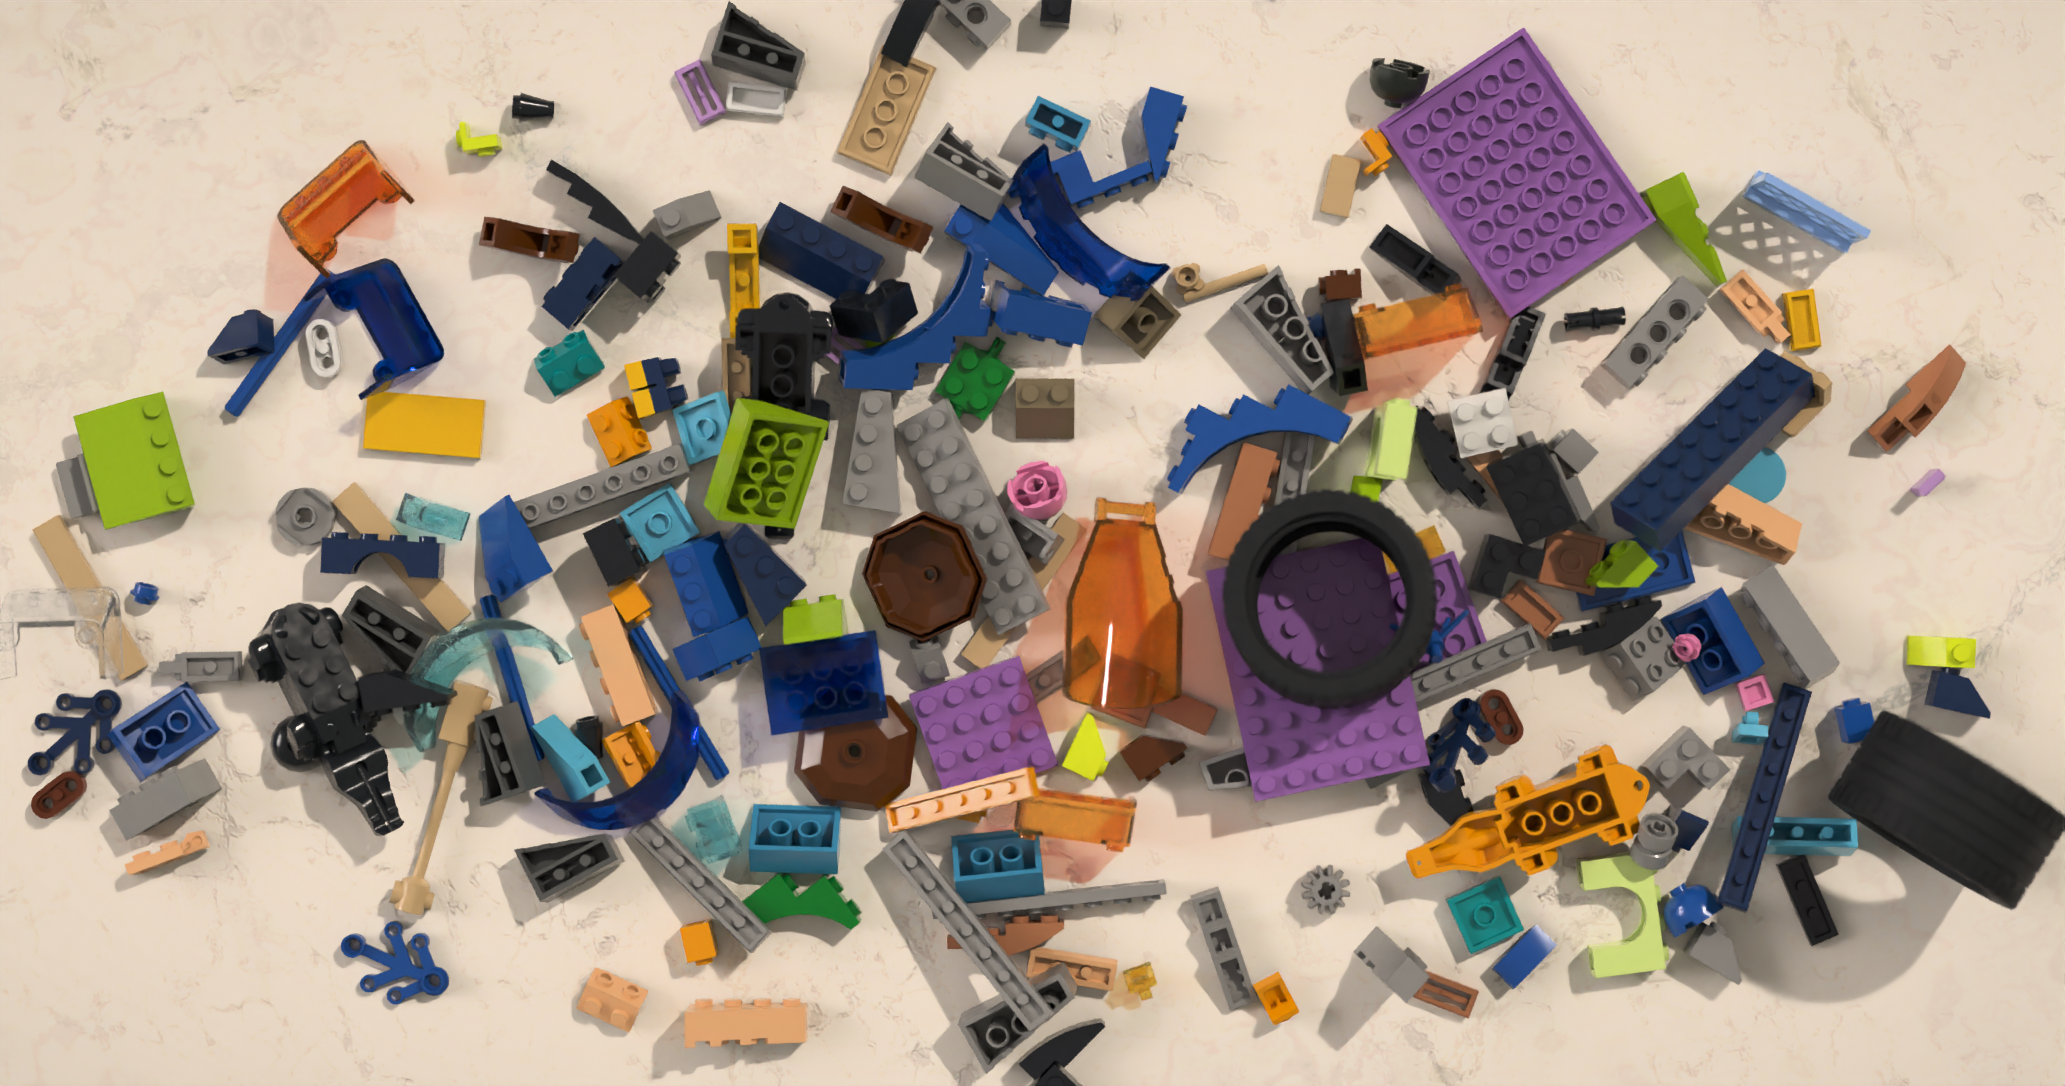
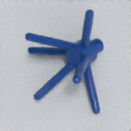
[1389,609,1469,664]

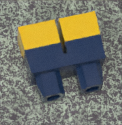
[624,357,689,420]

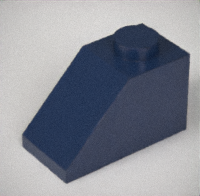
[207,309,275,364]
[1924,667,1991,719]
[1666,805,1709,853]

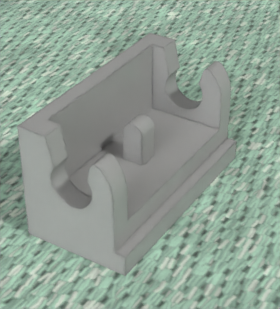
[1005,503,1065,565]

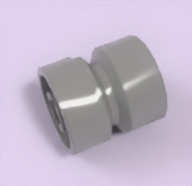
[1630,813,1678,870]

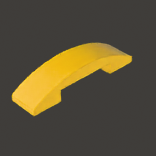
[727,223,760,338]

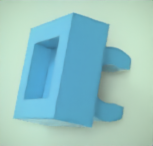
[1732,711,1768,745]

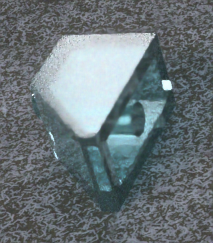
[396,493,471,541]

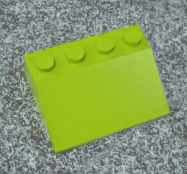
[73,391,195,530]
[704,398,829,529]

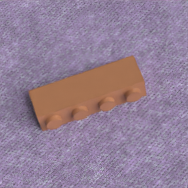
[1207,442,1280,561]

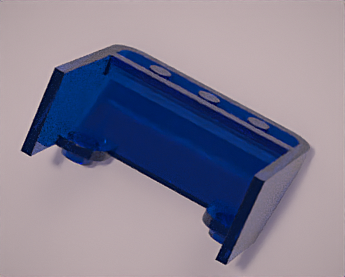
[304,258,444,400]

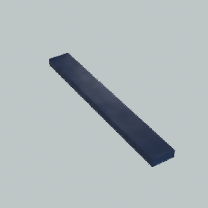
[1717,683,1812,913]

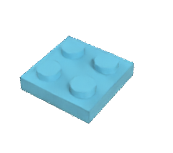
[672,391,732,465]
[620,482,701,563]

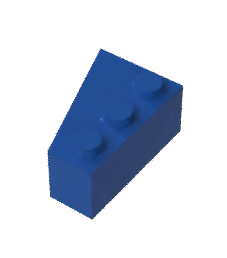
[989,280,1092,347]

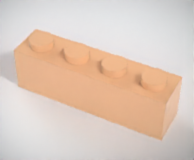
[579,604,659,727]

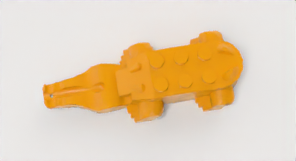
[1405,744,1650,879]

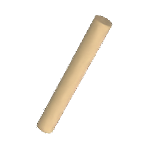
[1182,264,1268,303]

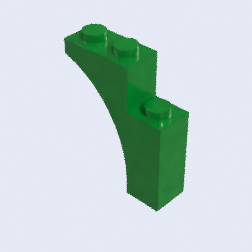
[742,873,862,930]

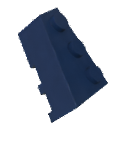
[541,237,625,331]
[722,523,807,627]

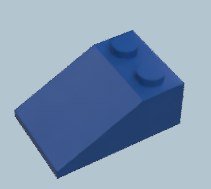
[479,495,553,603]
[107,682,220,783]

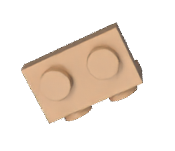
[576,968,648,1033]

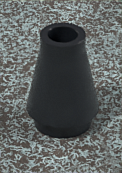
[512,93,554,122]
[574,715,604,759]

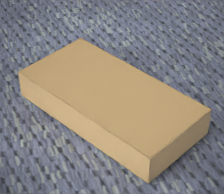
[1319,154,1361,218]

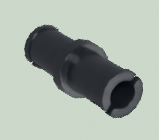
[1564,306,1626,332]

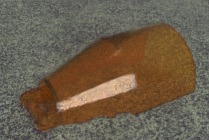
[1062,497,1183,709]

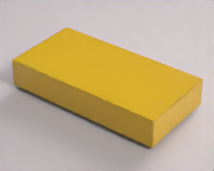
[1782,289,1822,351]

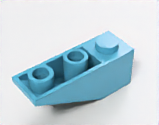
[530,714,610,804]

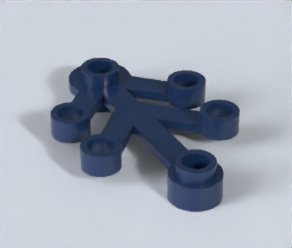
[28,689,122,775]
[1421,698,1496,793]

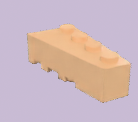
[1684,484,1802,565]
[684,998,808,1048]

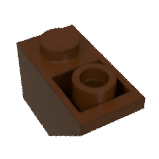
[1119,734,1188,782]

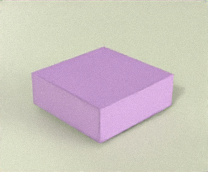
[1910,468,1946,496]

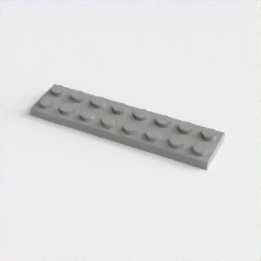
[896,398,1051,635]

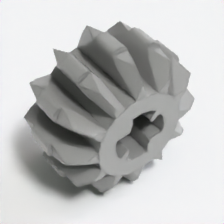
[1301,864,1351,914]

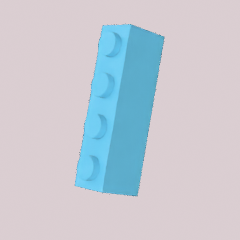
[1732,816,1858,856]

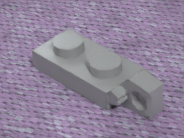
[159,651,243,682]

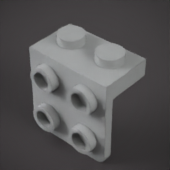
[1600,617,1686,701]

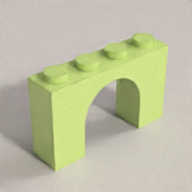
[1364,398,1417,481]
[1576,852,1669,978]

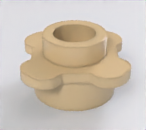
[1172,263,1204,295]

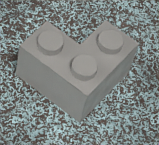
[1641,725,1730,790]

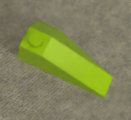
[1640,171,1727,286]

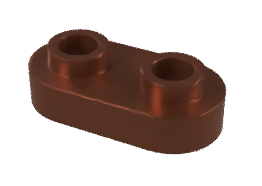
[1479,689,1524,745]
[31,771,87,819]

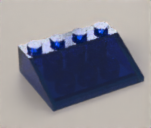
[759,630,889,736]

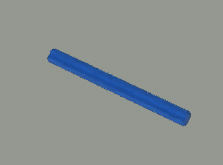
[225,269,338,417]
[480,594,545,762]
[628,626,729,780]

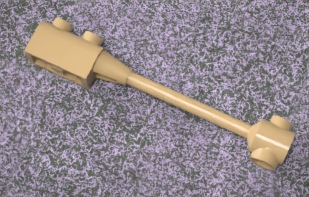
[389,679,493,915]

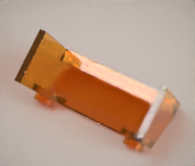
[277,140,415,279]
[1353,283,1484,362]
[1013,788,1137,852]

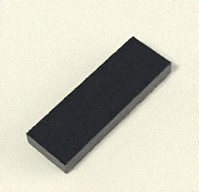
[1776,855,1839,946]

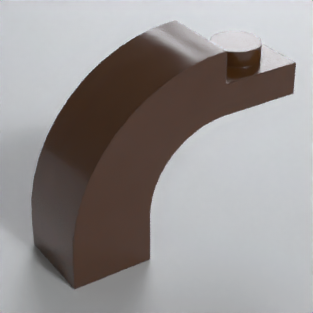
[830,186,934,254]
[479,217,579,263]

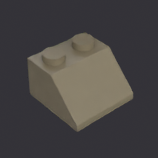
[1094,271,1181,359]
[1015,379,1074,438]

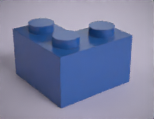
[672,616,762,682]

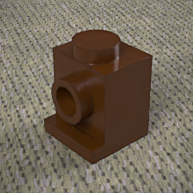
[1318,268,1362,302]

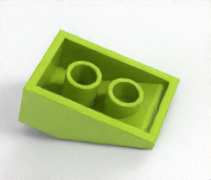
[783,594,848,645]

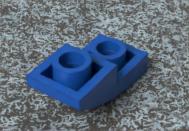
[1492,924,1557,989]

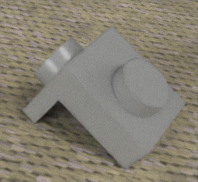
[909,635,950,684]

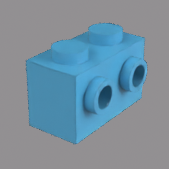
[1025,96,1091,153]

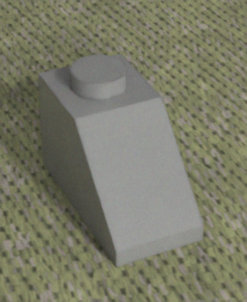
[653,190,722,240]
[1683,921,1742,985]

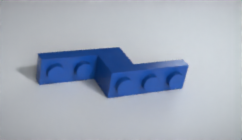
[1006,150,1153,209]

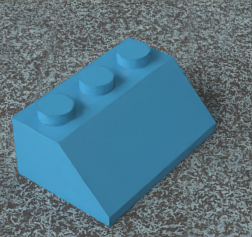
[749,804,841,874]
[951,827,1045,903]

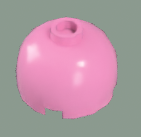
[1007,461,1067,521]

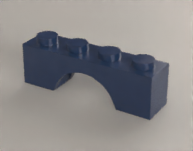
[320,532,445,578]

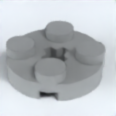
[275,487,337,545]

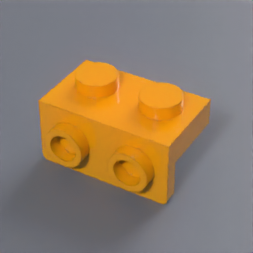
[587,397,652,468]
[601,721,666,791]

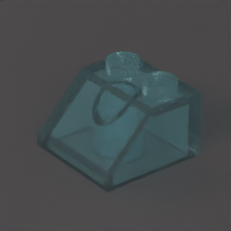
[685,794,743,864]

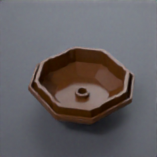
[862,511,987,642]
[794,688,917,812]

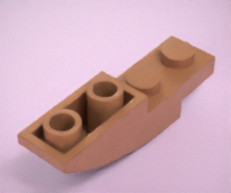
[1867,344,1966,452]
[947,914,1064,956]

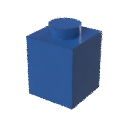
[1834,698,1874,744]

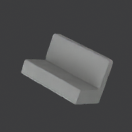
[56,454,100,519]

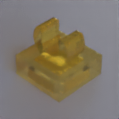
[1123,962,1158,1001]

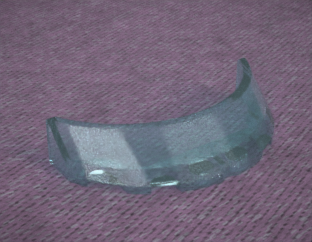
[403,618,573,752]

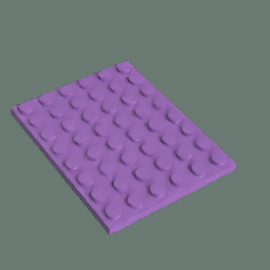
[1377,27,1656,319]
[1206,538,1430,802]

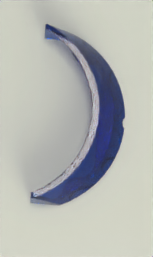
[1013,143,1171,301]
[534,690,701,830]

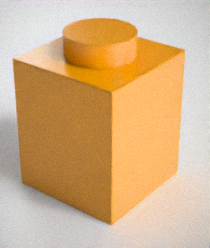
[607,577,654,624]
[680,919,719,966]

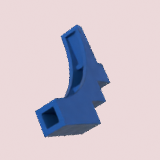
[838,243,993,390]
[1167,384,1353,494]

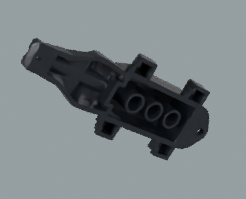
[735,292,833,539]
[248,602,404,836]

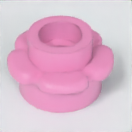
[1673,634,1701,662]

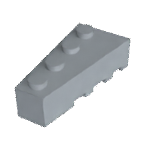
[1740,565,1840,689]
[958,962,1078,1074]

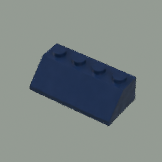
[759,202,885,300]

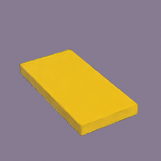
[363,390,486,458]

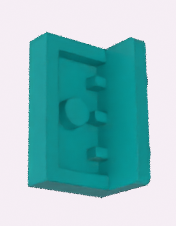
[534,330,605,397]

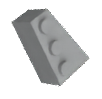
[914,122,1013,221]
[109,759,222,841]
[1353,926,1430,1003]

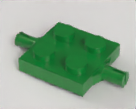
[935,336,1016,422]

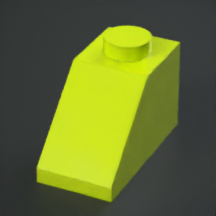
[1907,635,1976,668]
[1062,712,1109,781]

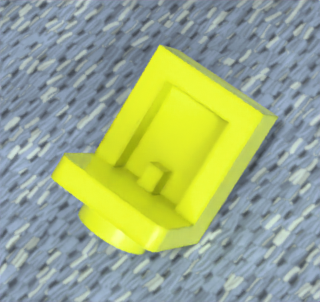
[456,121,503,157]

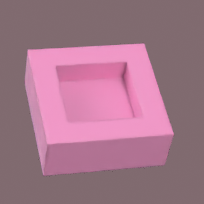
[1735,674,1774,711]

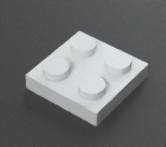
[1447,388,1518,458]

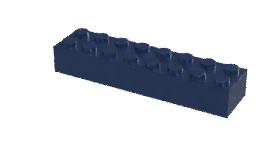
[1610,348,1815,552]

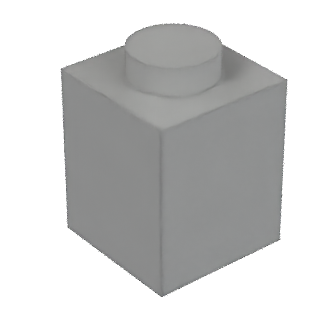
[1549,428,1599,474]

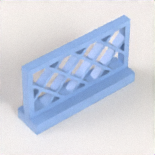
[1742,170,1871,254]

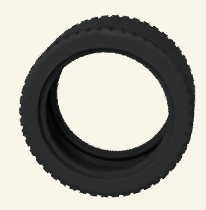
[1222,490,1437,709]
[1828,711,2065,910]

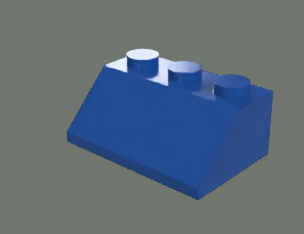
[664,531,748,637]
[1661,587,1765,695]

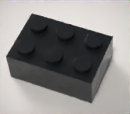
[1486,438,1581,547]

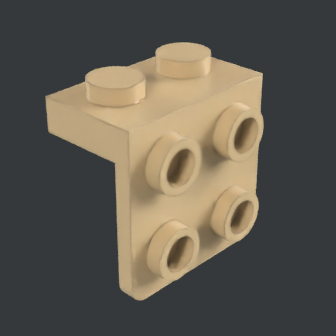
[1780,351,1832,438]

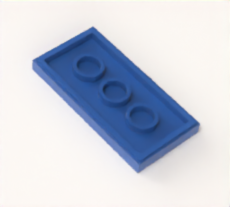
[1576,531,1695,612]

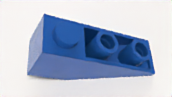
[1141,86,1187,184]

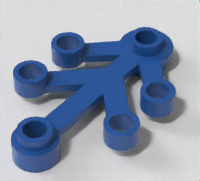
[341,921,449,1005]

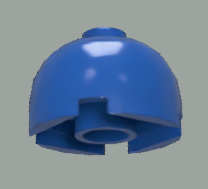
[1663,883,1724,938]

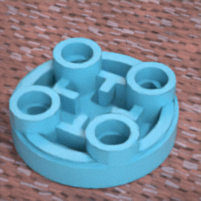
[1728,447,1786,503]

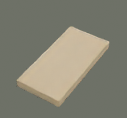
[837,45,936,176]

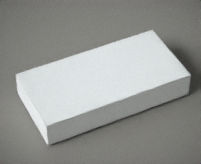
[725,81,787,118]

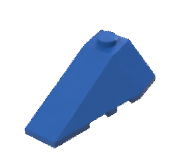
[944,203,1059,296]

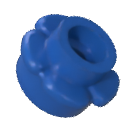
[1307,313,1324,340]
[130,582,159,605]

